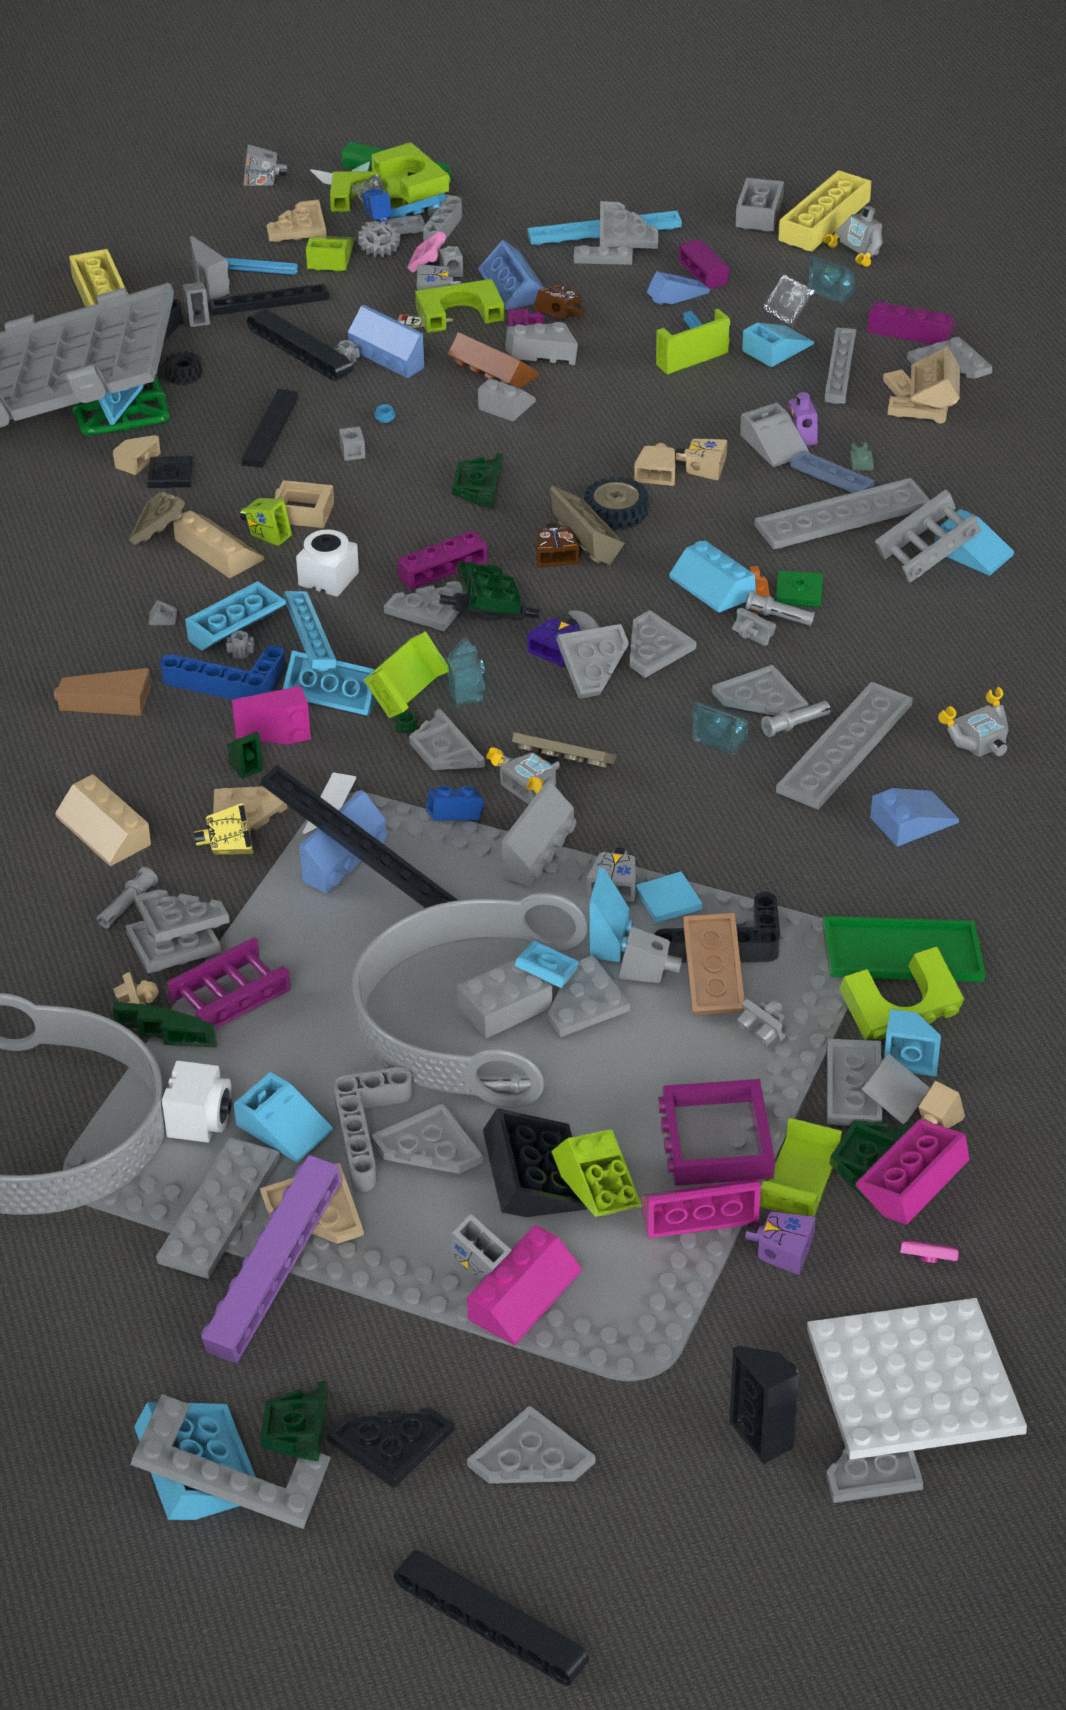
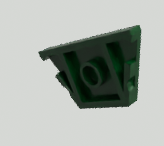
[452,453,503,508]
[830,1121,913,1202]
[260,1381,328,1462]

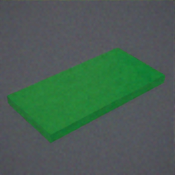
[822,916,986,982]

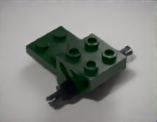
[439,561,539,620]

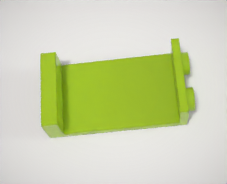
[656,309,730,374]
[363,631,451,718]
[760,1118,842,1217]

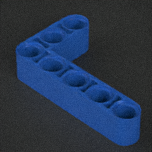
[160,645,286,700]

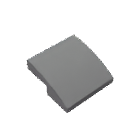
[862,1053,930,1124]

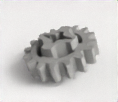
[358,221,400,257]

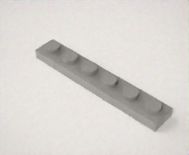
[825,328,856,404]

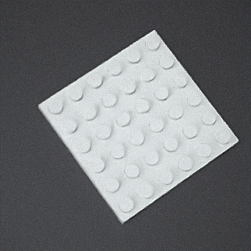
[807,1298,1027,1460]

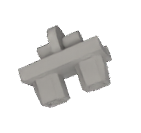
[732,608,776,646]
[737,999,786,1046]

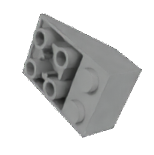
[190,236,230,300]
[740,403,810,467]

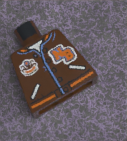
[534,284,585,319]
[537,523,579,568]

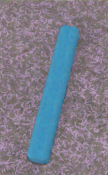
[226,258,298,275]

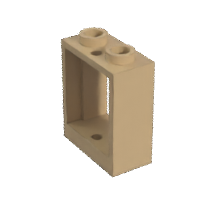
[275,480,334,528]

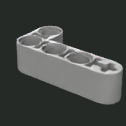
[423,194,462,247]

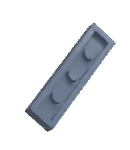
[791,450,875,493]

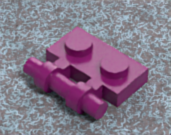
[508,309,545,327]

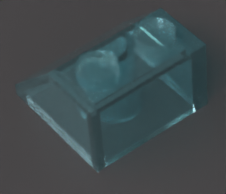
[808,256,855,303]
[692,701,748,755]

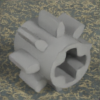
[334,340,360,364]
[226,631,255,659]

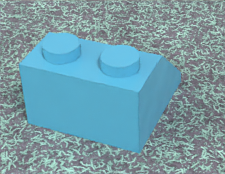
[884,1009,941,1076]

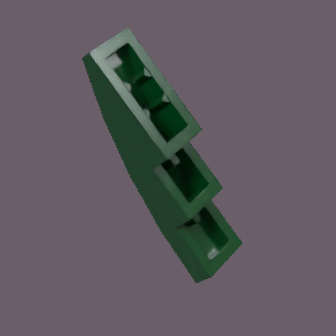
[113,1002,217,1047]

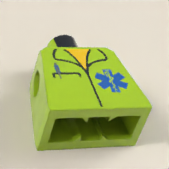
[240,498,292,546]

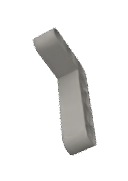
[334,1067,412,1192]

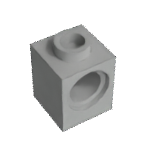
[439,246,463,277]
[339,426,365,461]

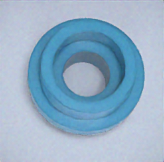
[375,404,395,423]

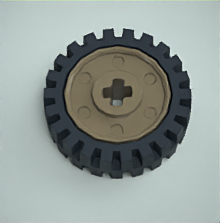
[584,477,648,530]

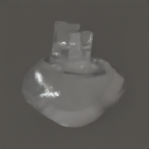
[352,174,386,204]

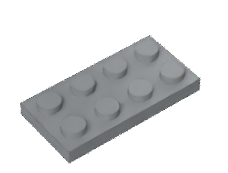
[827,1039,882,1126]

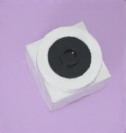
[296,530,359,597]
[162,1061,232,1143]

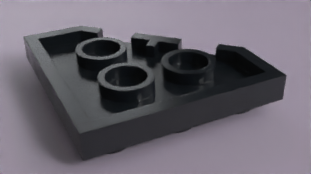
[326,1408,454,1488]

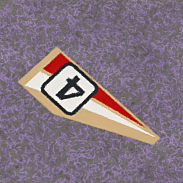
[398,314,453,328]

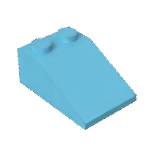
[98,385,144,425]
[934,509,1014,576]
[590,867,633,962]

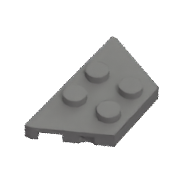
[409,709,485,770]

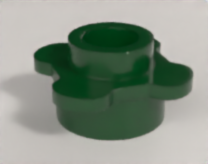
[395,712,418,733]

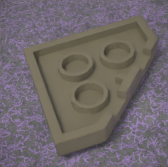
[129,492,185,545]

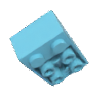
[742,323,814,367]
[234,1072,334,1163]

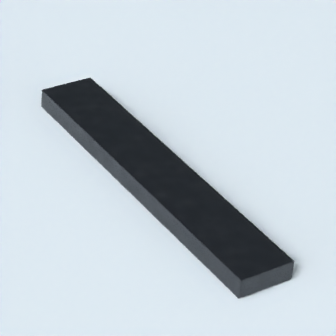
[209,283,329,316]
[242,389,298,468]

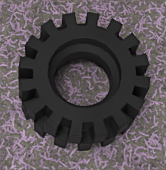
[164,351,202,385]

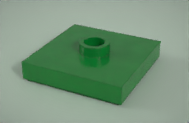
[776,571,823,607]

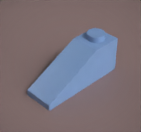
[647,271,710,305]

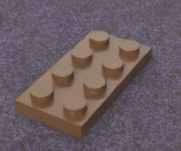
[683,913,744,1016]

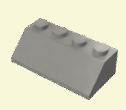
[502,781,576,887]

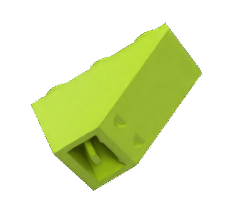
[306,236,355,272]
[552,1129,642,1217]

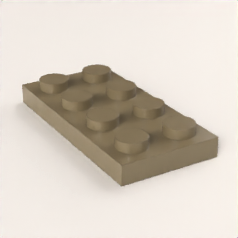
[512,733,616,768]

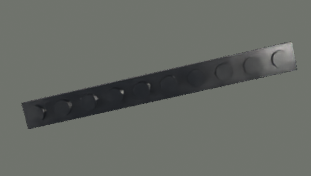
[260,765,458,908]

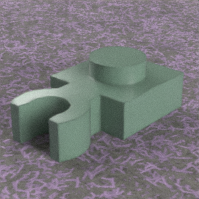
[850,442,874,471]

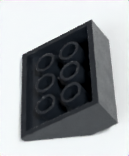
[483,1108,588,1217]

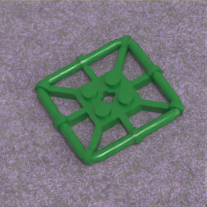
[71,375,170,436]

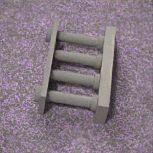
[875,489,981,583]

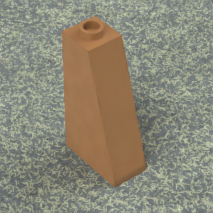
[54,668,151,716]

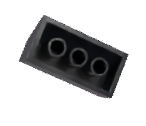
[729,1346,799,1464]

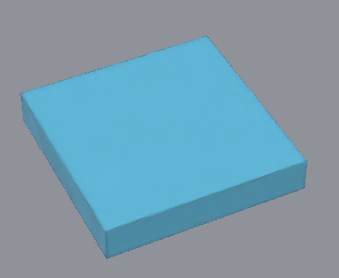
[635,872,702,923]
[514,940,580,988]

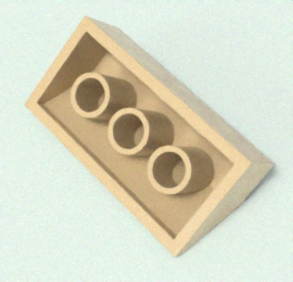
[910,346,960,408]
[173,510,264,578]
[55,774,151,867]

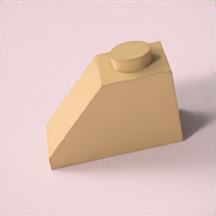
[113,435,161,475]
[919,1081,965,1128]

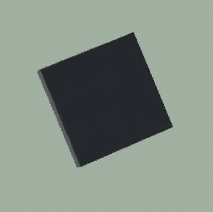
[147,456,193,488]

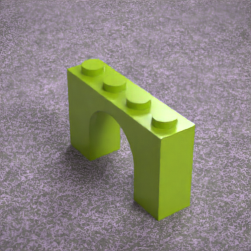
[371,142,450,204]
[330,171,408,212]
[415,279,504,333]
[839,947,964,1041]

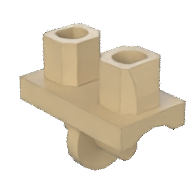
[114,972,159,1005]

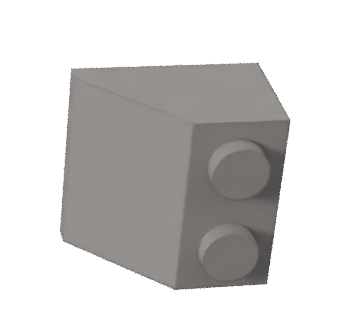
[478,379,536,422]

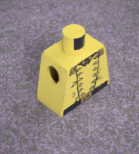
[194,803,254,855]

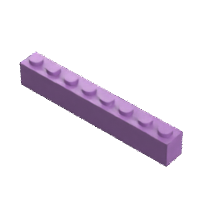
[201,1155,342,1364]

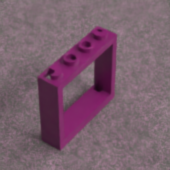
[658,1079,775,1186]

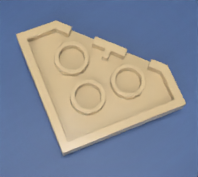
[266,200,326,242]
[213,786,287,831]
[260,1163,364,1244]

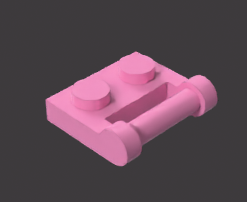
[407,232,446,273]

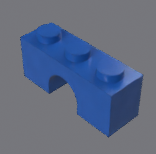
[361,188,393,222]

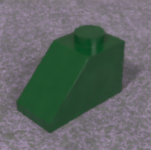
[227,732,263,779]

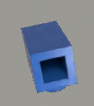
[426,786,484,821]

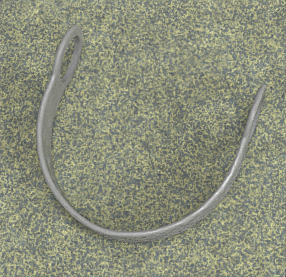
[352,893,588,1108]
[0,993,166,1215]

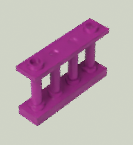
[167,937,291,1029]

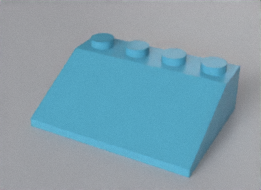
[134,1402,255,1520]

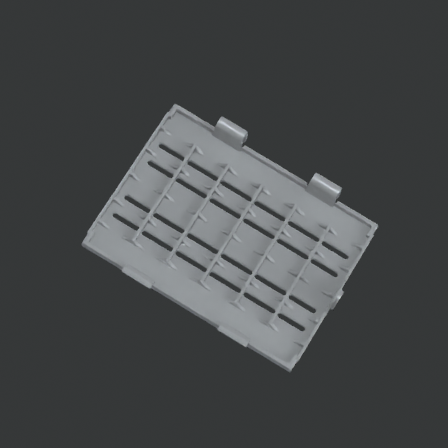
[0,283,174,427]

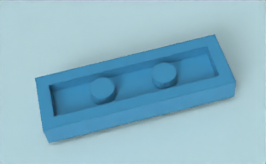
[389,193,446,219]

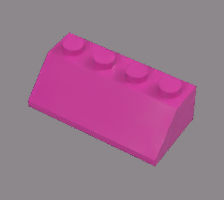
[856,1119,970,1225]
[642,1179,761,1239]
[467,1225,582,1346]

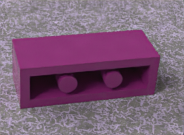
[679,239,730,289]

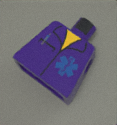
[527,618,579,667]

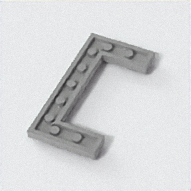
[130,1394,331,1529]

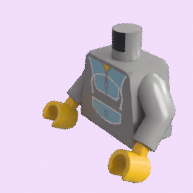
[823,206,883,267]
[938,687,1009,756]
[486,747,560,804]

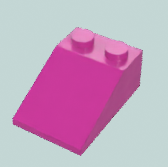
[232,686,311,744]

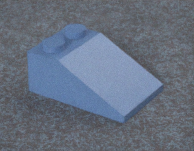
[870,788,959,847]

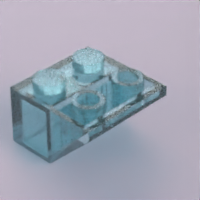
[448,637,486,707]

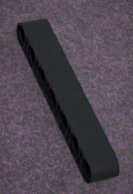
[247,309,352,381]
[393,1550,589,1686]

